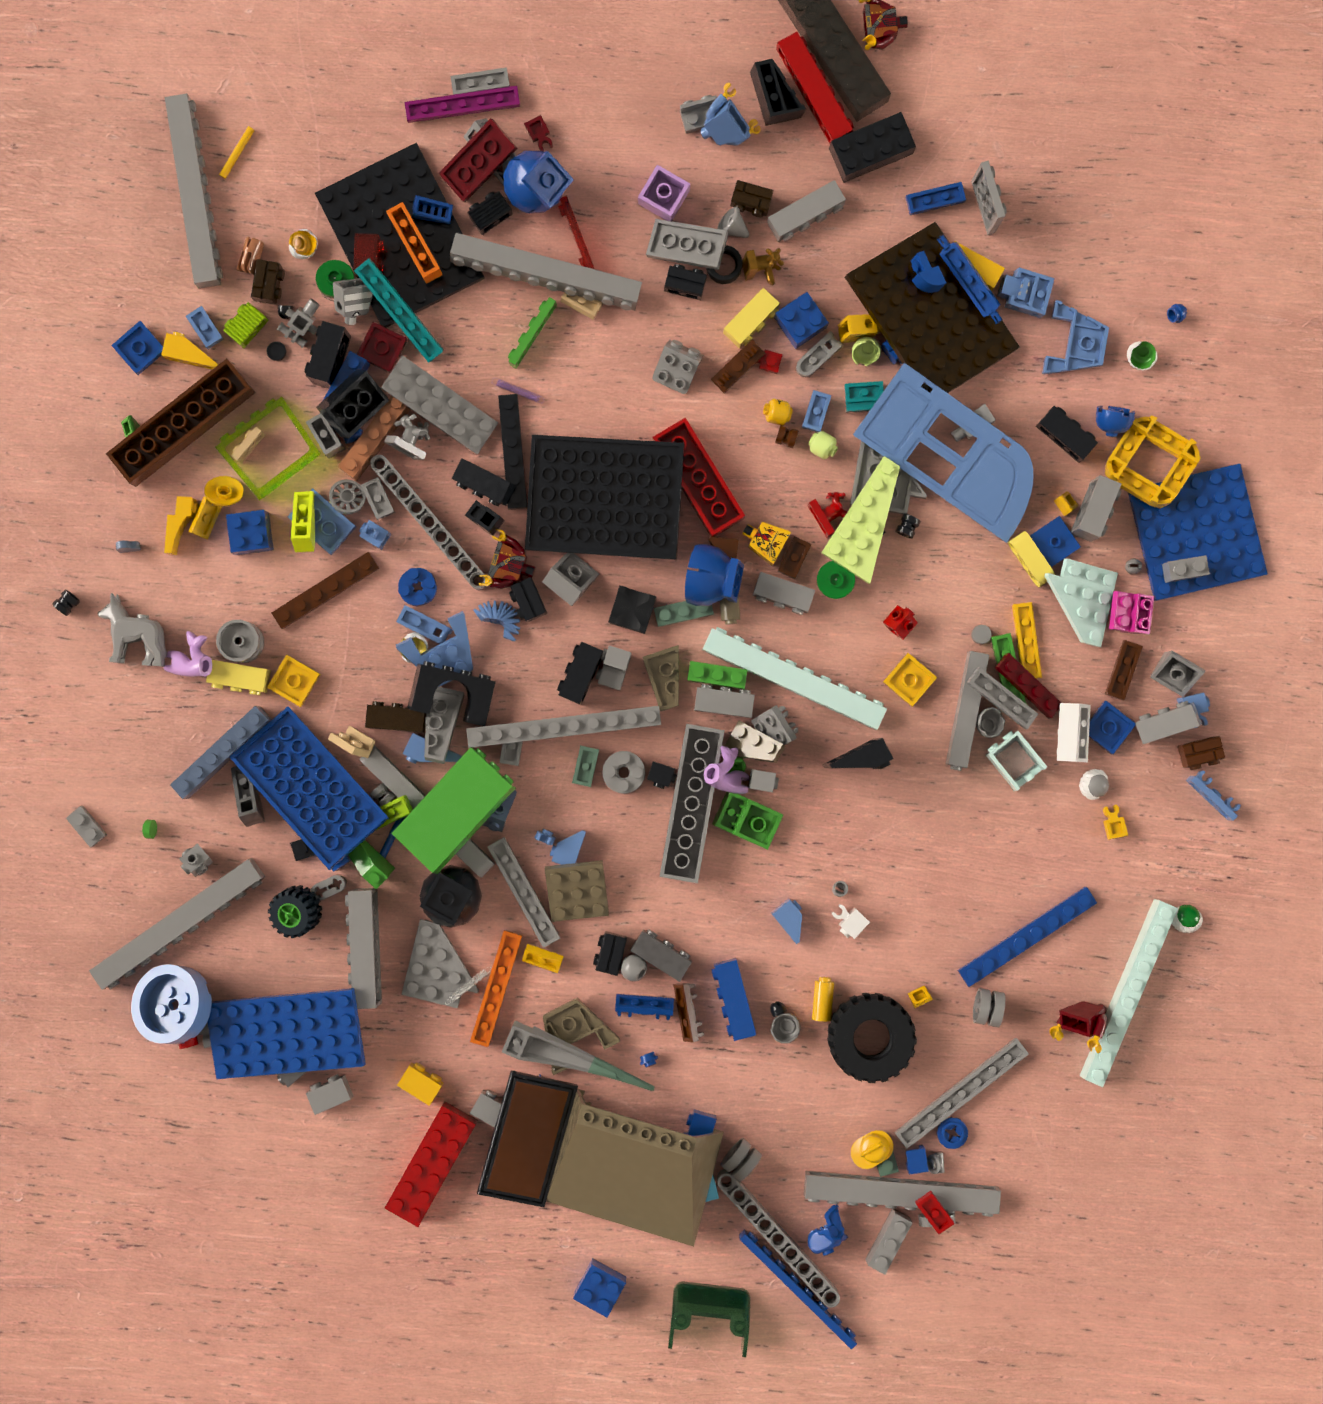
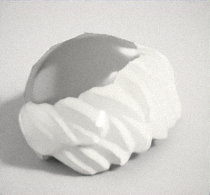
[1079,769,1109,800]

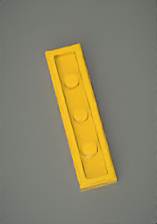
[1012,602,1042,679]

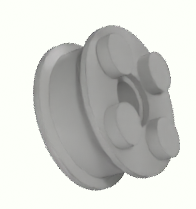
[602,751,645,794]

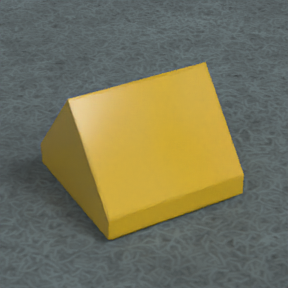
[1054,491,1078,516]
[907,985,933,1009]

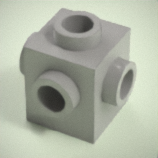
[179,844,213,877]

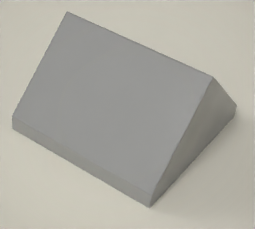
[1150,651,1205,697]

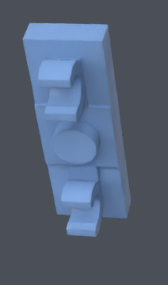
[1186,771,1241,821]

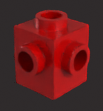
[883,605,918,640]

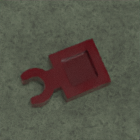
[524,115,553,151]

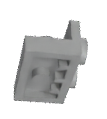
[680,95,717,133]

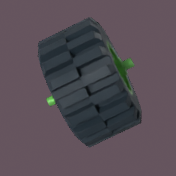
[268,885,322,938]

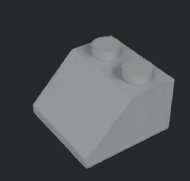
[542,553,599,606]

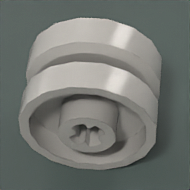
[216,620,264,663]

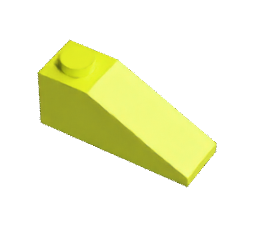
[291,491,315,552]

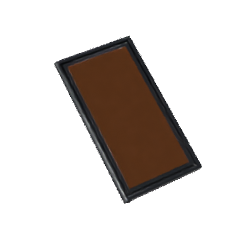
[477,1070,578,1207]

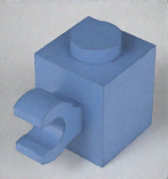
[359,520,391,550]
[1177,693,1210,728]

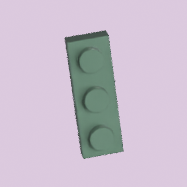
[654,601,714,627]

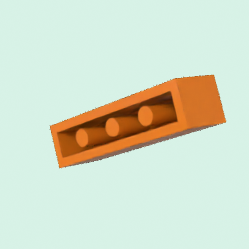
[386,202,443,284]

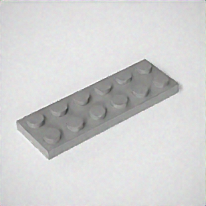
[381,356,498,454]

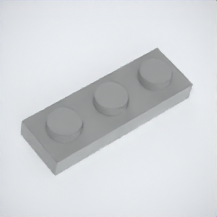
[450,67,510,95]

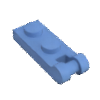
[396,605,453,644]

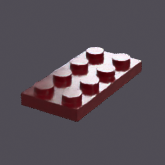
[439,118,517,202]

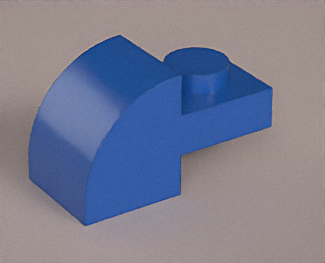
[911,251,946,293]

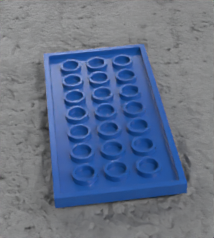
[229,706,389,870]
[207,988,366,1079]

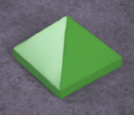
[121,415,140,438]

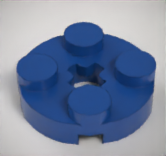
[398,568,437,606]

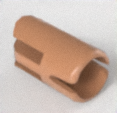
[237,237,264,275]

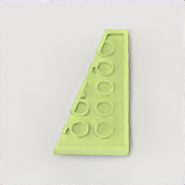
[821,456,900,584]

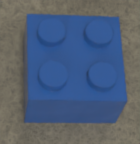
[774,292,829,349]
[226,510,274,555]
[573,1258,626,1318]

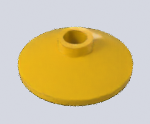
[204,476,244,506]

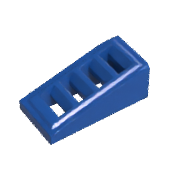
[411,195,453,224]

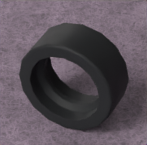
[706,245,743,284]

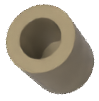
[720,596,740,625]

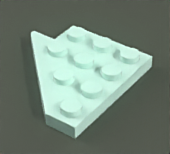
[1045,558,1118,647]

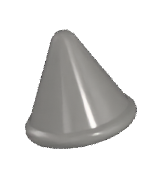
[717,207,749,238]

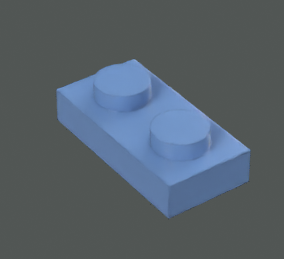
[186,306,224,349]
[802,390,832,433]

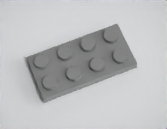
[646,219,729,270]

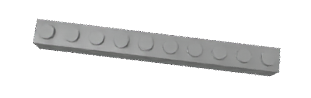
[165,93,223,288]
[450,233,642,311]
[466,706,661,748]
[89,858,265,990]
[804,1171,1001,1217]

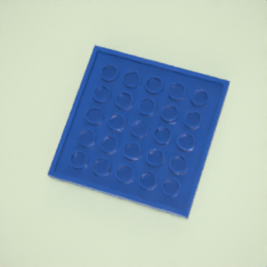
[1128,464,1268,601]

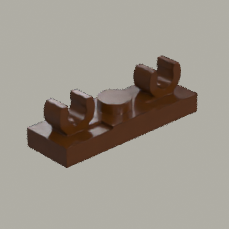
[711,339,766,393]
[673,983,704,1042]

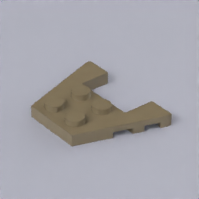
[543,997,620,1075]

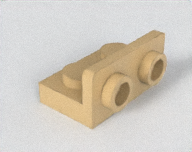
[328,726,375,758]

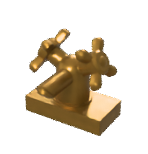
[742,248,784,286]

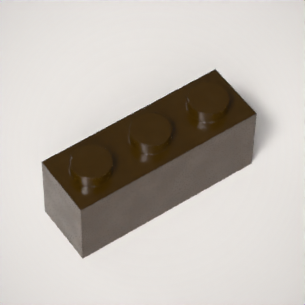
[365,701,426,733]

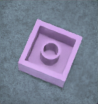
[638,165,690,221]

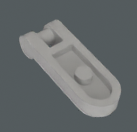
[796,331,844,378]

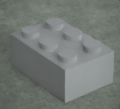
[1071,475,1122,542]

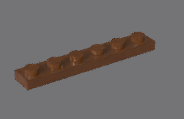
[271,552,380,629]

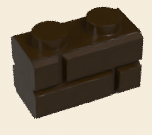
[730,180,774,218]
[251,259,285,305]

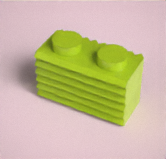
[223,302,269,348]

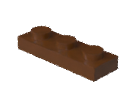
[1105,640,1143,701]

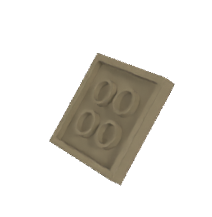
[545,860,609,922]

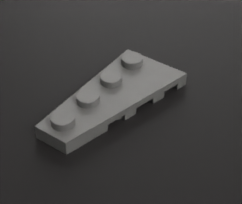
[424,687,465,764]

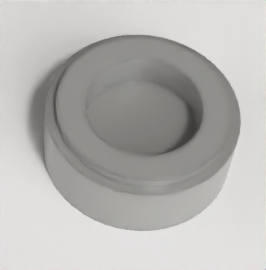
[971,625,992,644]

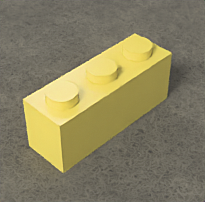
[723,288,780,349]
[206,660,271,696]

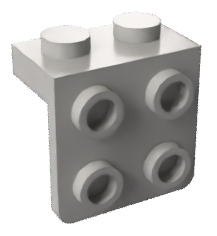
[652,339,704,394]

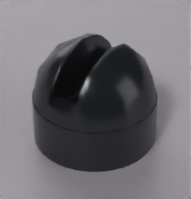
[278,305,293,319]
[770,1001,787,1018]

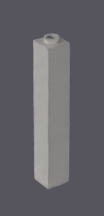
[946,651,989,771]

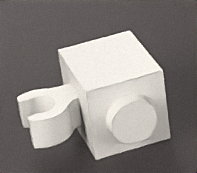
[832,904,870,939]

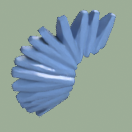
[473,601,520,642]

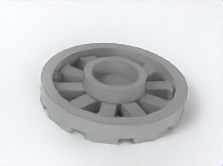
[329,479,366,515]

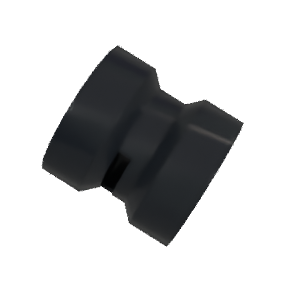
[896,513,921,539]
[52,589,80,616]

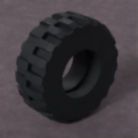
[827,993,917,1083]

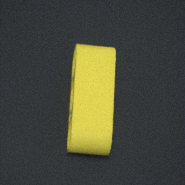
[1008,531,1055,588]

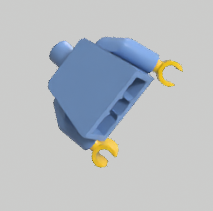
[701,83,761,146]

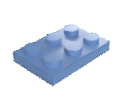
[288,488,356,555]

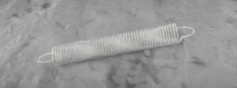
[445,967,491,1005]

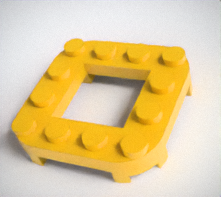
[1105,415,1200,508]

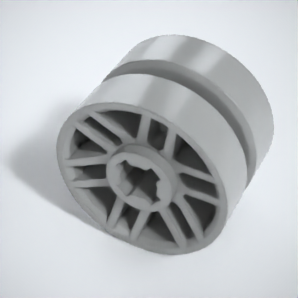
[973,988,1005,1028]
[720,1138,762,1182]

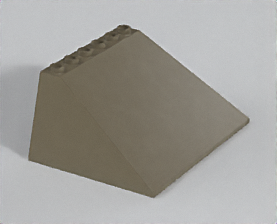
[546,1089,724,1247]

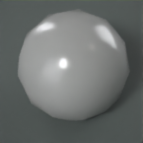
[620,955,647,982]

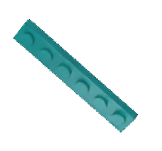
[354,258,444,363]

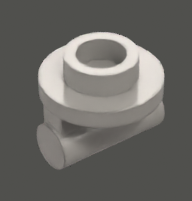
[927,1152,945,1174]

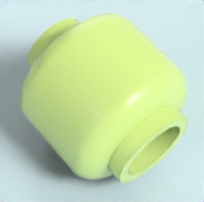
[808,431,838,460]

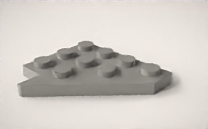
[401,919,479,1008]

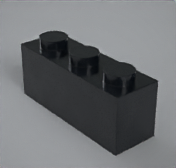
[1035,406,1098,463]
[452,458,516,507]

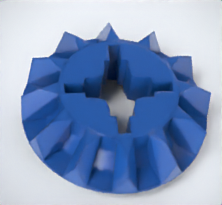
[937,1117,968,1149]

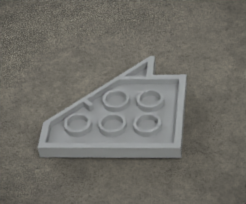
[850,441,927,514]

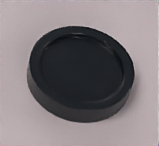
[267,342,286,361]

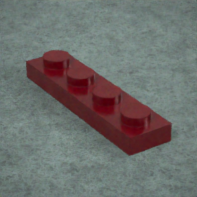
[995,653,1061,719]

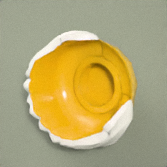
[288,229,318,260]

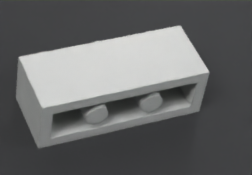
[1057,703,1091,763]

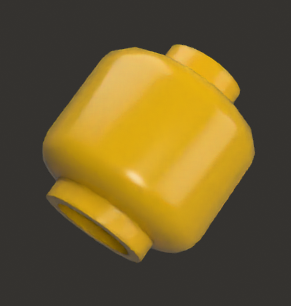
[763,398,793,425]

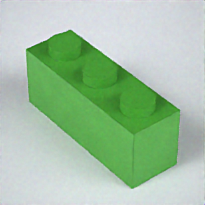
[687,661,747,690]

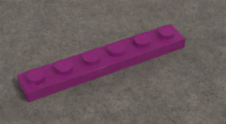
[404,86,520,123]

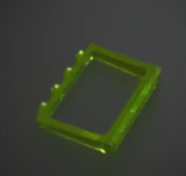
[215,396,321,501]

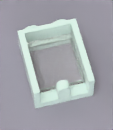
[985,731,1047,791]

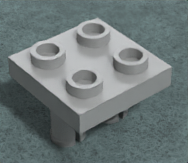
[751,705,798,745]

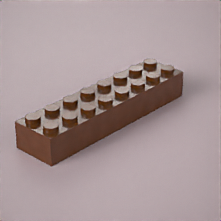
[106,358,256,487]

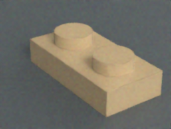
[560,292,603,320]
[231,427,266,464]

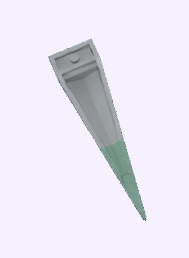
[502,1021,655,1091]

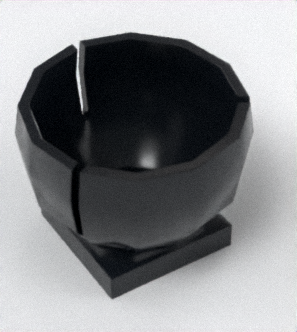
[419,865,482,928]

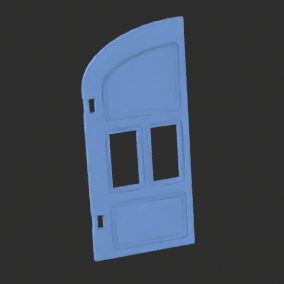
[853,363,1034,543]

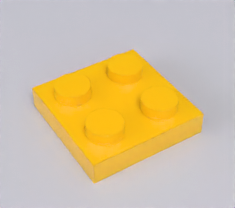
[883,653,937,707]
[267,654,321,707]

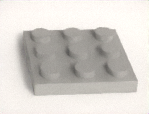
[971,160,1007,235]

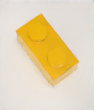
[397,1063,444,1106]

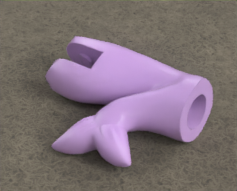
[163,631,212,677]
[704,746,749,794]

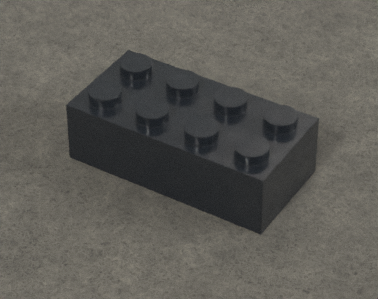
[829,112,916,183]

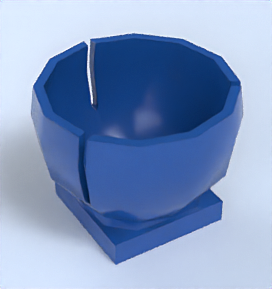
[503,151,574,213]
[685,544,744,606]

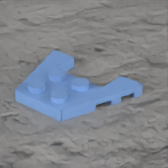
[1042,300,1109,375]
[396,611,473,687]

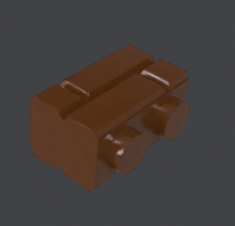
[1178,736,1225,770]

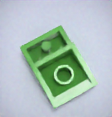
[712,792,783,850]

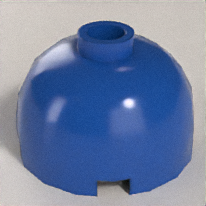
[1096,406,1135,437]

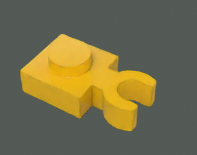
[1103,804,1128,840]

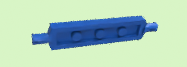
[937,235,1003,324]

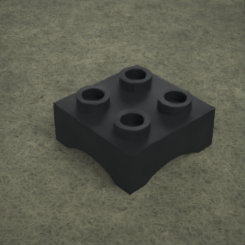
[608,585,656,634]

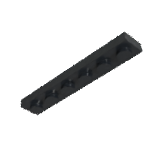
[498,394,527,510]

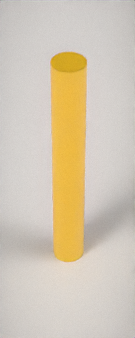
[219,126,255,179]

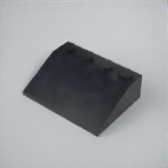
[823,738,894,770]

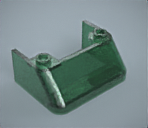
[668,1281,751,1357]

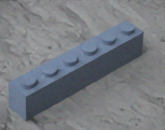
[170,706,272,799]

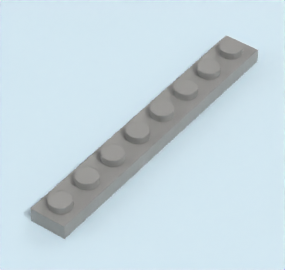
[894,1038,1029,1149]

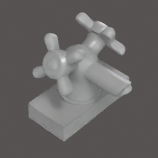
[384,414,430,460]

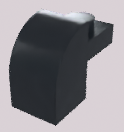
[465,500,505,536]

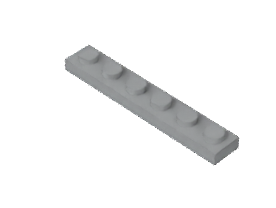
[488,837,560,948]

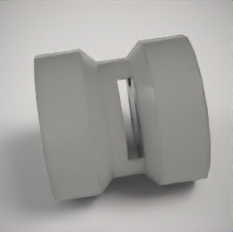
[370,783,397,807]

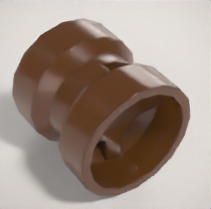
[775,425,799,448]

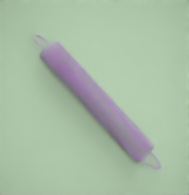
[492,378,544,403]

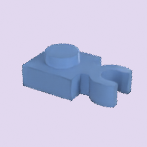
[535,829,556,845]

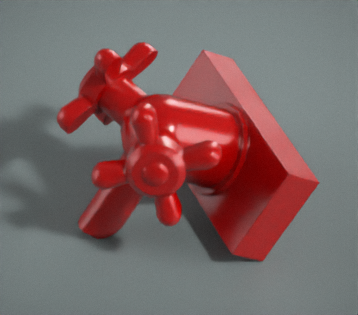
[807,492,847,538]

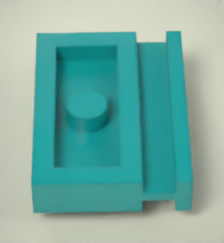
[844,381,884,413]

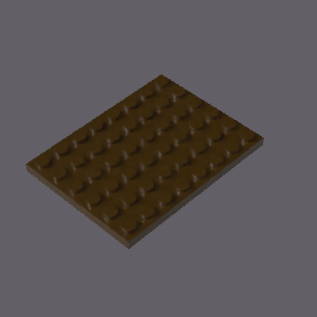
[844,222,1020,393]

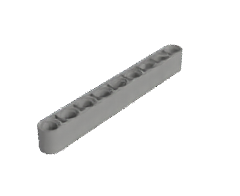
[370,455,487,590]
[360,746,495,878]
[717,1169,840,1307]

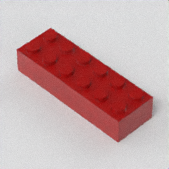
[652,417,745,537]
[385,1102,478,1227]

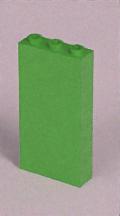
[391,747,516,874]

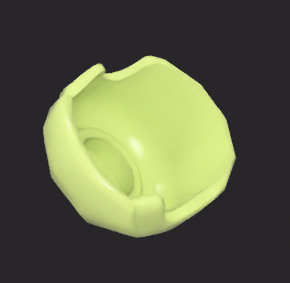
[852,337,881,366]

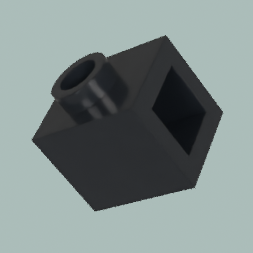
[647,761,677,789]

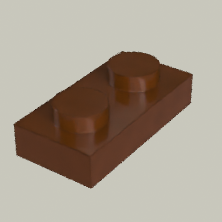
[778,536,812,579]

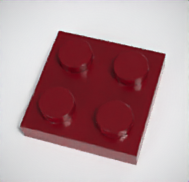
[357,322,408,373]

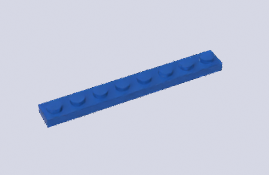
[957,887,1097,987]
[739,1229,857,1350]

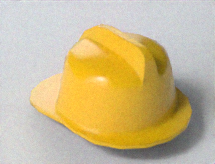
[851,1130,894,1169]

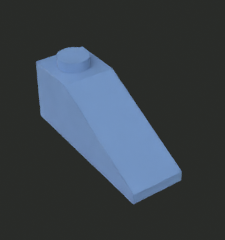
[403,733,462,764]

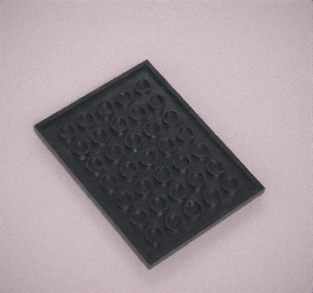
[315,142,485,328]
[525,435,685,560]

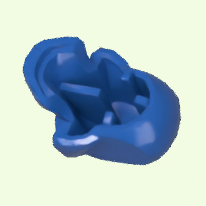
[807,1204,848,1256]

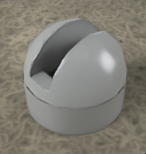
[1125,559,1142,574]
[832,881,848,897]

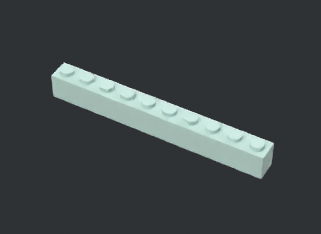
[702,627,887,730]
[1080,899,1178,1087]

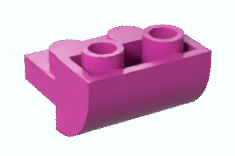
[1109,591,1154,634]

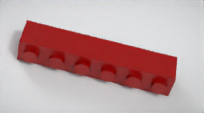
[776,32,854,144]

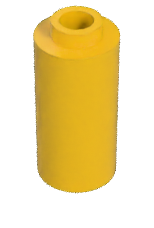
[812,977,834,1022]

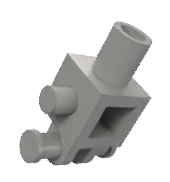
[276,298,320,348]

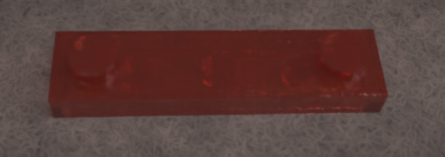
[558,196,594,269]

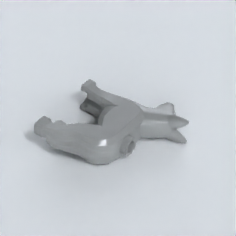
[98,593,167,667]

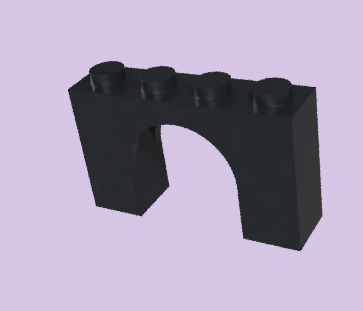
[407,661,496,726]

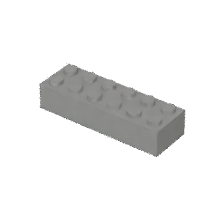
[345,888,382,1009]

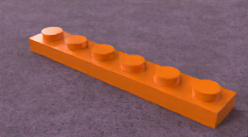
[470,930,523,1047]

